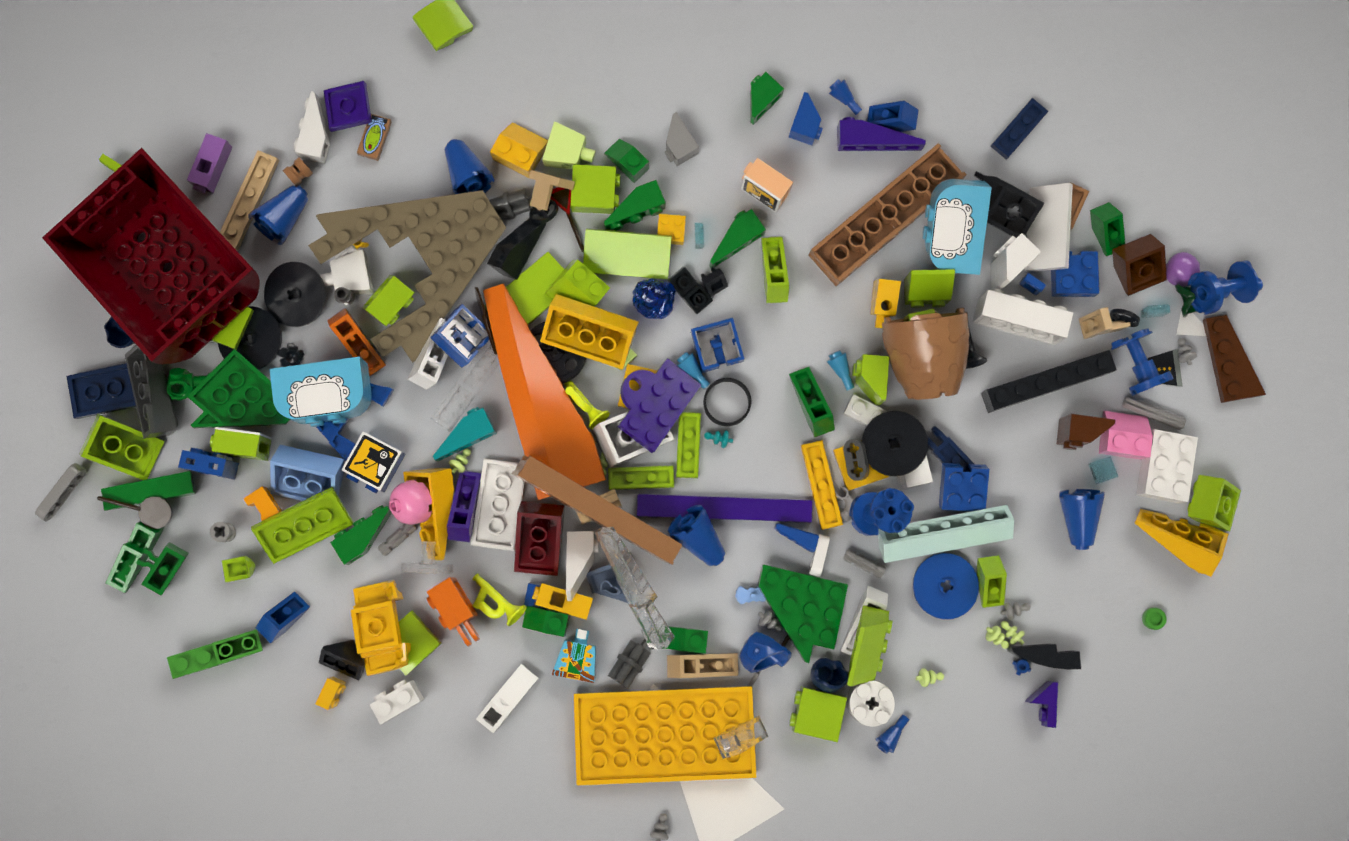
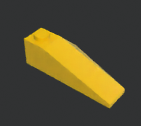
[403,468,454,560]
[1135,509,1229,577]

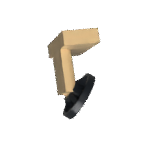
[529,170,575,224]
[1079,307,1140,339]

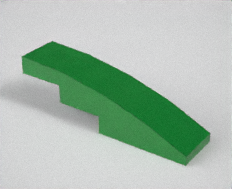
[105,521,164,593]

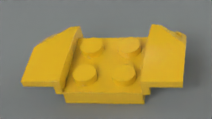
[351,580,411,676]

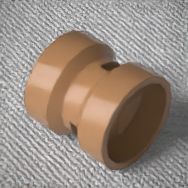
[282,157,313,187]

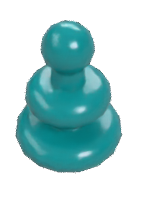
[704,430,733,448]

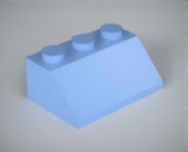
[270,445,344,501]

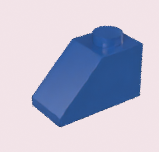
[789,92,823,145]
[867,101,919,132]
[255,592,310,643]

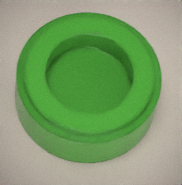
[1142,608,1167,630]

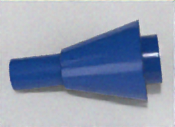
[829,79,862,115]
[876,715,909,754]

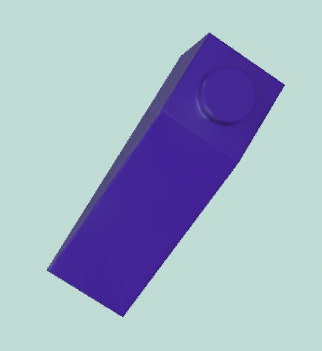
[447,471,481,542]

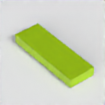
[676,412,701,479]
[608,466,674,490]

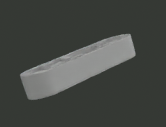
[35,463,86,521]

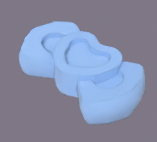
[735,586,766,604]

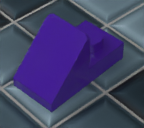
[1025,681,1058,728]

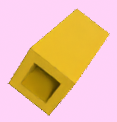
[532,583,593,620]

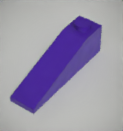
[837,117,926,151]

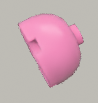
[389,480,432,525]

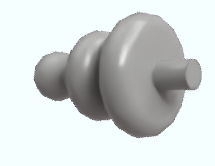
[1178,338,1197,365]
[1001,602,1031,620]
[758,610,783,633]
[650,813,669,841]

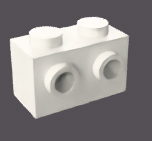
[370,680,424,725]

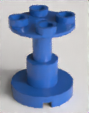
[1187,260,1263,315]
[1111,328,1174,396]
[849,488,914,536]

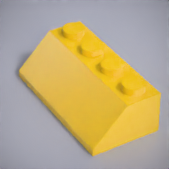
[540,294,639,370]

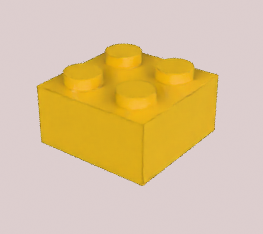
[657,214,686,245]
[315,676,346,710]

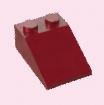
[514,501,565,576]

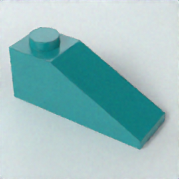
[433,407,497,462]

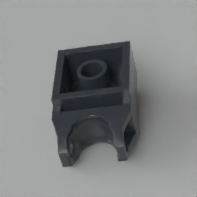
[974,171,1044,238]

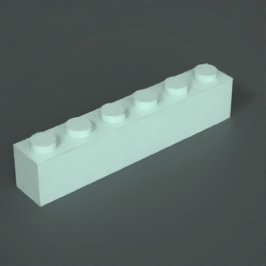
[878,505,1014,563]

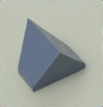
[586,562,631,604]

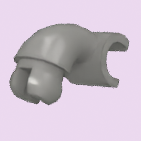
[835,487,853,522]

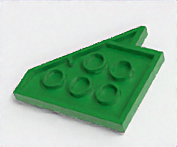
[187,349,290,429]
[757,565,848,663]

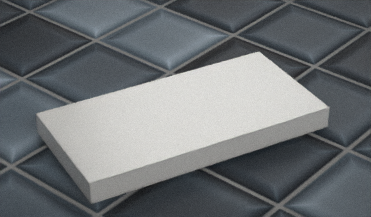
[1025,183,1073,272]
[471,458,525,551]

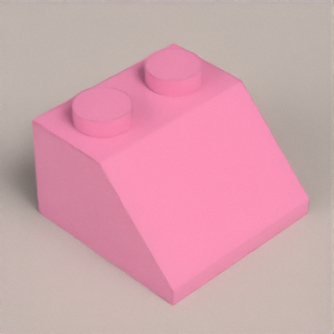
[1099,411,1153,460]

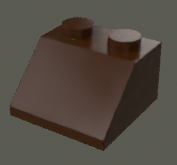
[1112,234,1167,296]
[1056,414,1115,450]

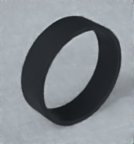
[703,378,751,426]

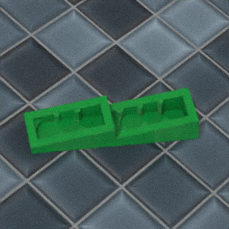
[101,471,195,511]

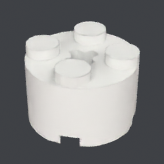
[846,680,895,727]

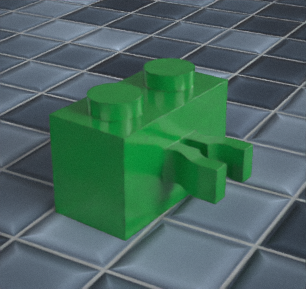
[136,542,189,595]

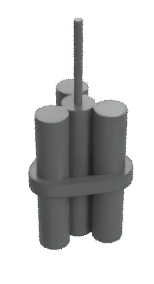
[489,189,532,220]
[608,626,654,689]

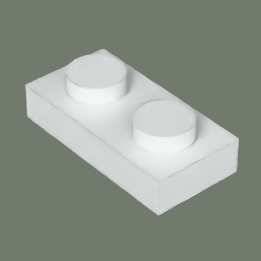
[843,394,888,426]

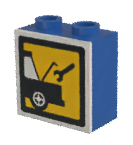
[342,432,406,494]

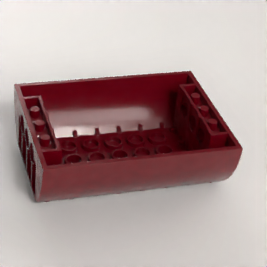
[42,148,260,364]

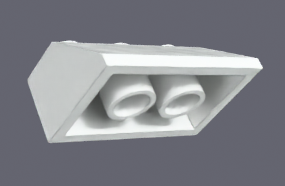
[991,233,1041,290]

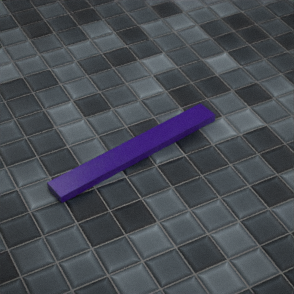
[637,494,812,523]

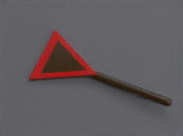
[550,187,584,252]

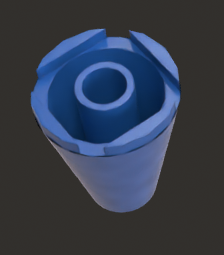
[444,139,495,194]
[248,185,308,245]
[1059,489,1105,550]
[668,505,725,566]

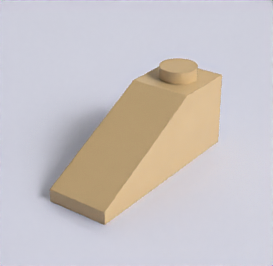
[667,653,738,678]

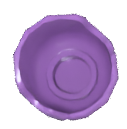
[1166,252,1200,287]

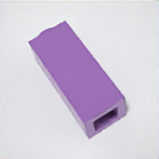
[187,133,232,194]

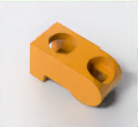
[243,486,282,521]

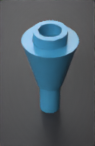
[826,350,854,390]
[677,352,710,389]

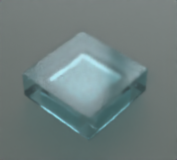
[694,223,704,249]
[1141,304,1170,318]
[1088,456,1118,484]

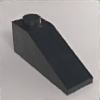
[487,218,546,280]

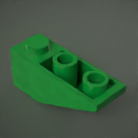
[604,180,666,231]
[330,505,392,565]

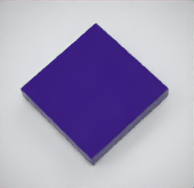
[323,81,372,132]

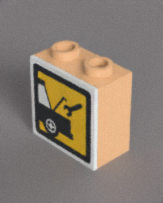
[741,158,793,212]

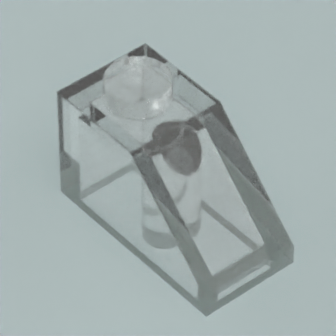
[714,716,768,759]

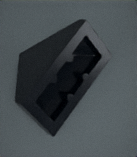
[319,640,364,681]

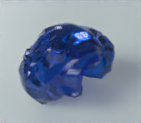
[632,278,676,319]

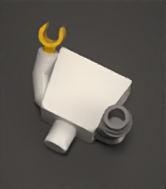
[320,239,374,305]

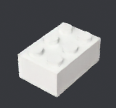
[1136,429,1198,504]

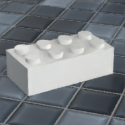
[972,288,1073,345]

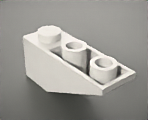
[294,91,330,164]
[476,664,538,733]

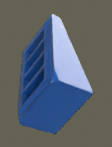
[774,523,819,553]

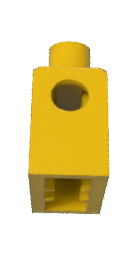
[870,279,901,329]

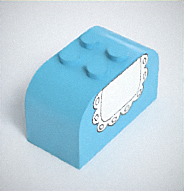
[922,179,992,275]
[269,357,372,427]

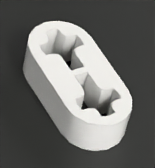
[809,534,830,577]

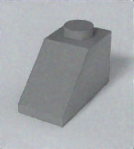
[665,112,699,166]

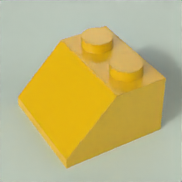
[490,122,548,179]

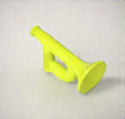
[564,381,610,430]
[472,573,527,626]

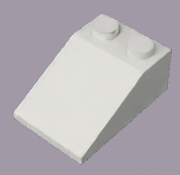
[592,412,674,468]

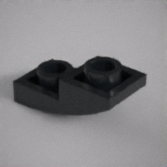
[667,267,713,314]

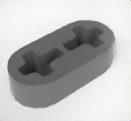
[843,439,869,481]

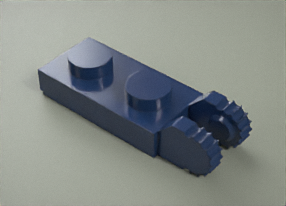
[928,426,974,472]

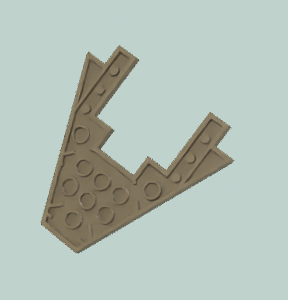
[308,190,506,363]

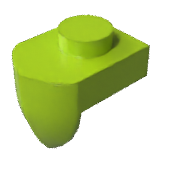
[221,556,256,582]

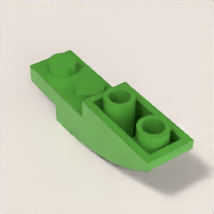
[167,629,263,679]

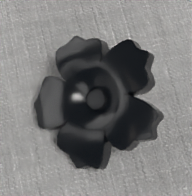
[277,343,304,367]

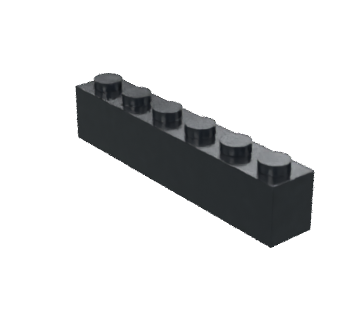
[981,350,1117,413]

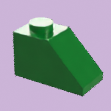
[750,72,784,125]
[604,139,649,183]
[1090,202,1125,256]
[522,606,570,637]
[661,626,708,654]

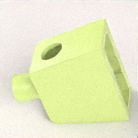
[542,122,596,170]

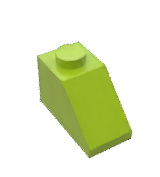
[977,555,1007,608]

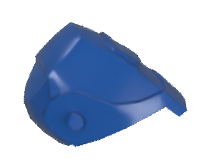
[739,632,792,673]

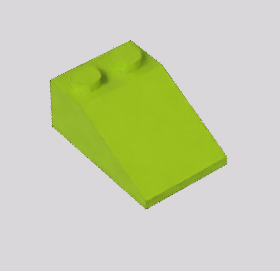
[79,414,165,480]

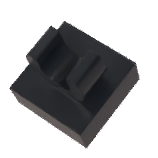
[701,268,728,297]

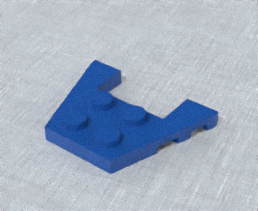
[316,383,394,461]

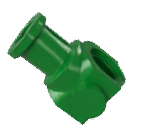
[167,368,210,400]

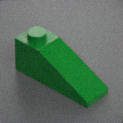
[709,209,766,268]
[789,367,835,437]

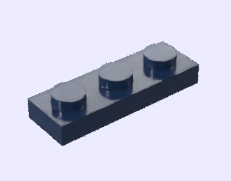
[990,98,1048,160]

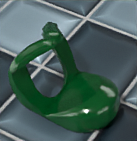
[1175,284,1197,318]

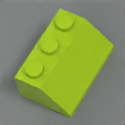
[847,606,893,686]

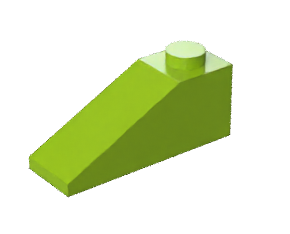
[761,237,789,303]

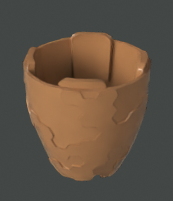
[882,307,969,400]

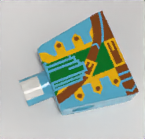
[552,628,596,683]

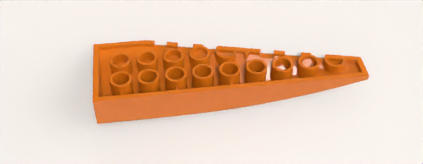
[483,284,606,500]

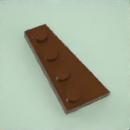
[1203,315,1266,403]

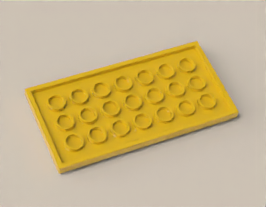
[574,686,756,785]

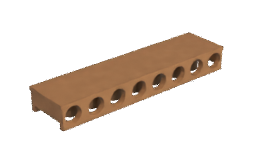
[808,143,967,286]
[511,455,682,565]

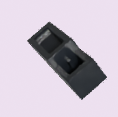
[1007,643,1081,670]

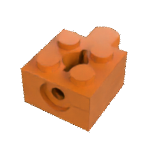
[426,577,480,647]

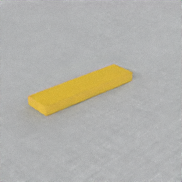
[801,440,843,530]

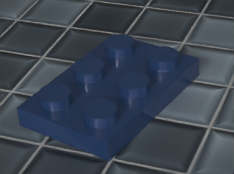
[66,363,136,419]

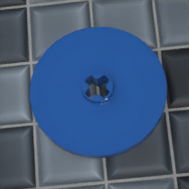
[913,553,979,619]

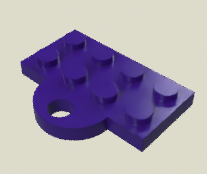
[617,358,701,453]

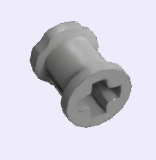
[210,522,236,542]

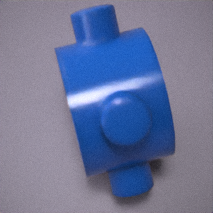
[1012,659,1031,676]

